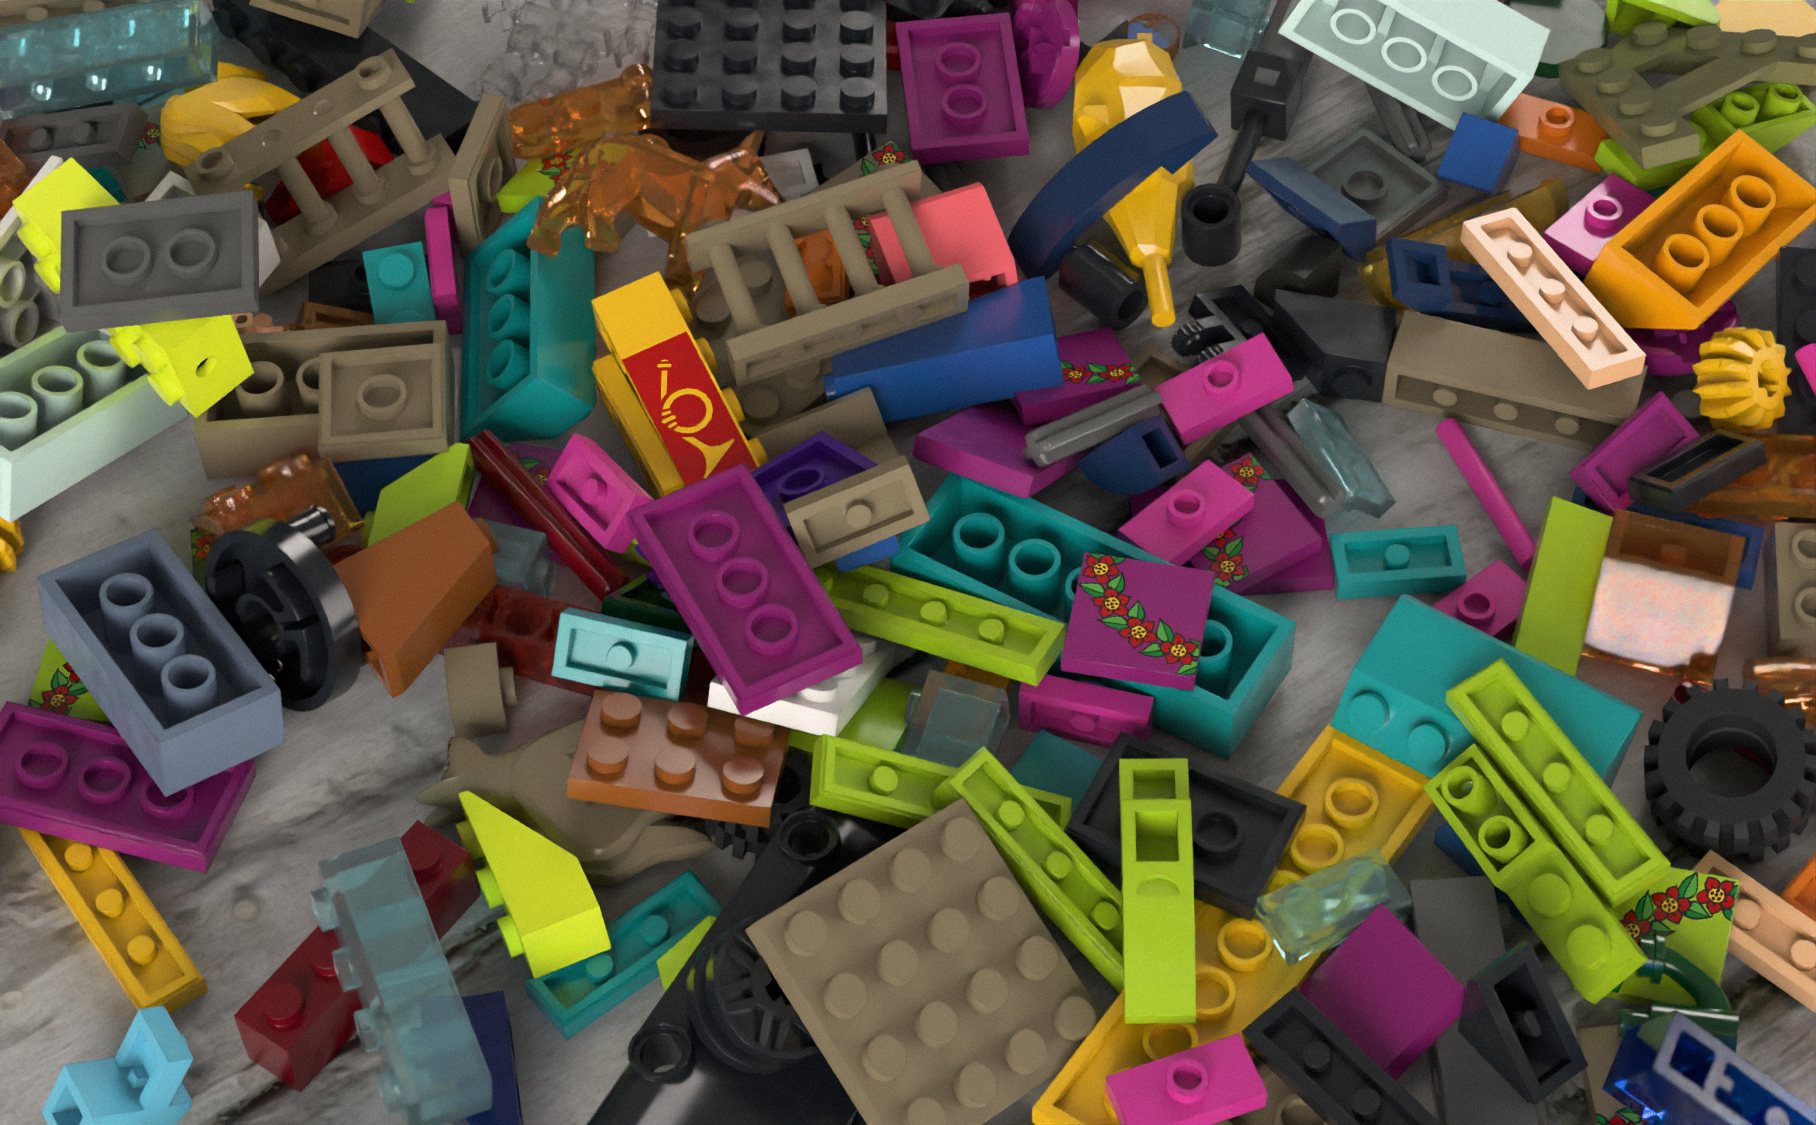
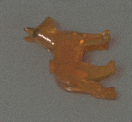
[526,130,785,307]

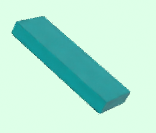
[524,869,724,1040]

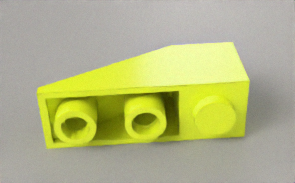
[455,790,612,979]

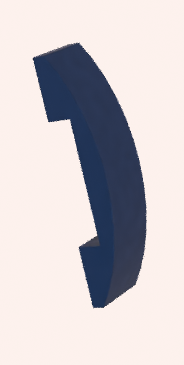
[1007,90,1219,281]
[1385,237,1586,333]

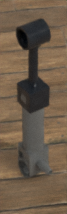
[1181,0,1314,267]

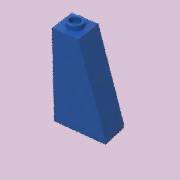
[823,276,1065,424]

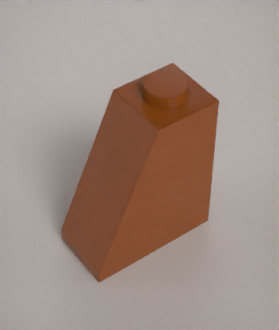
[333,501,499,698]

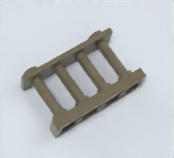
[182,48,456,299]
[685,159,969,388]

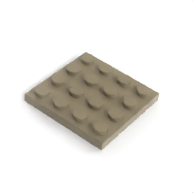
[745,797,1103,1125]

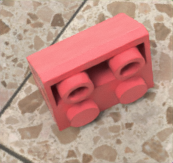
[867,182,1018,301]

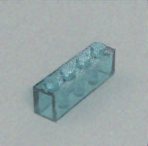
[0,0,219,120]
[310,836,493,1125]

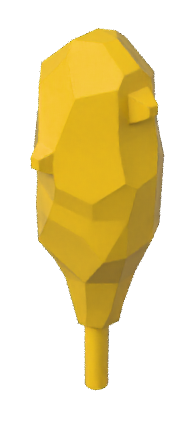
[1072,39,1195,327]

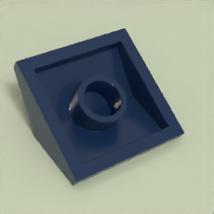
[1245,157,1377,271]

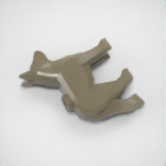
[415,690,718,886]

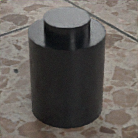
[1058,241,1148,331]

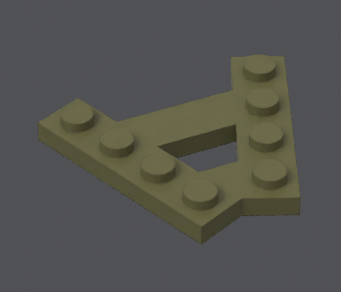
[1558,21,1816,170]

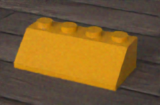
[1583,129,1816,330]

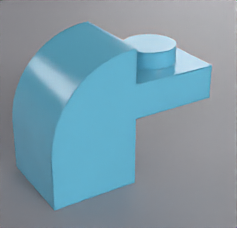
[41,1006,194,1125]

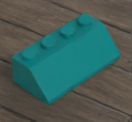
[460,195,597,442]
[1330,594,1644,789]

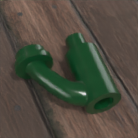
[1617,931,1739,1061]

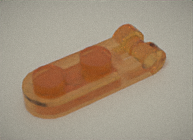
[508,64,653,160]

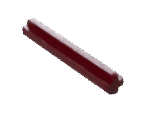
[465,430,630,603]

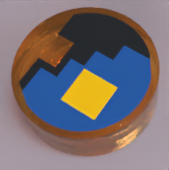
[1128,13,1180,61]

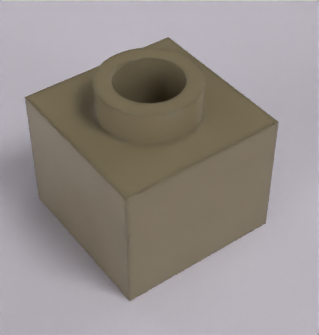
[443,642,518,738]

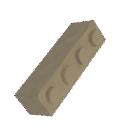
[1382,310,1648,452]

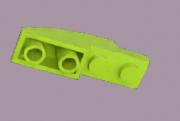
[1594,82,1816,192]
[1423,743,1649,1005]
[1119,758,1196,1024]

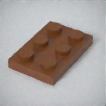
[567,689,792,828]

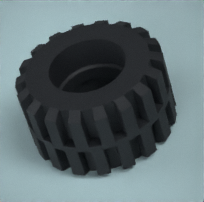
[1643,678,1816,865]

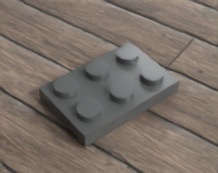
[60,190,260,333]

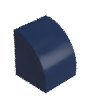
[1076,414,1192,496]

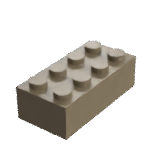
[193,320,455,479]

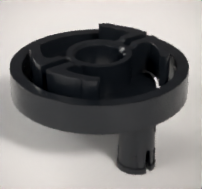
[205,505,368,712]

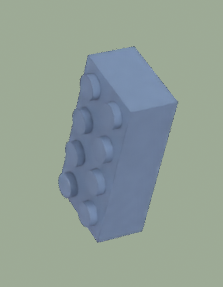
[36,528,285,797]

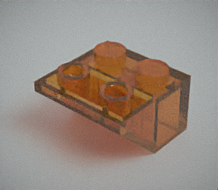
[190,454,365,581]
[1581,508,1746,685]

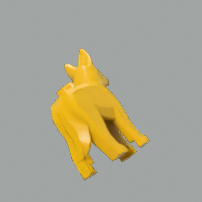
[160,47,302,201]

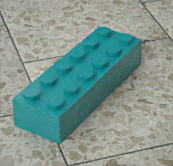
[890,472,1296,761]

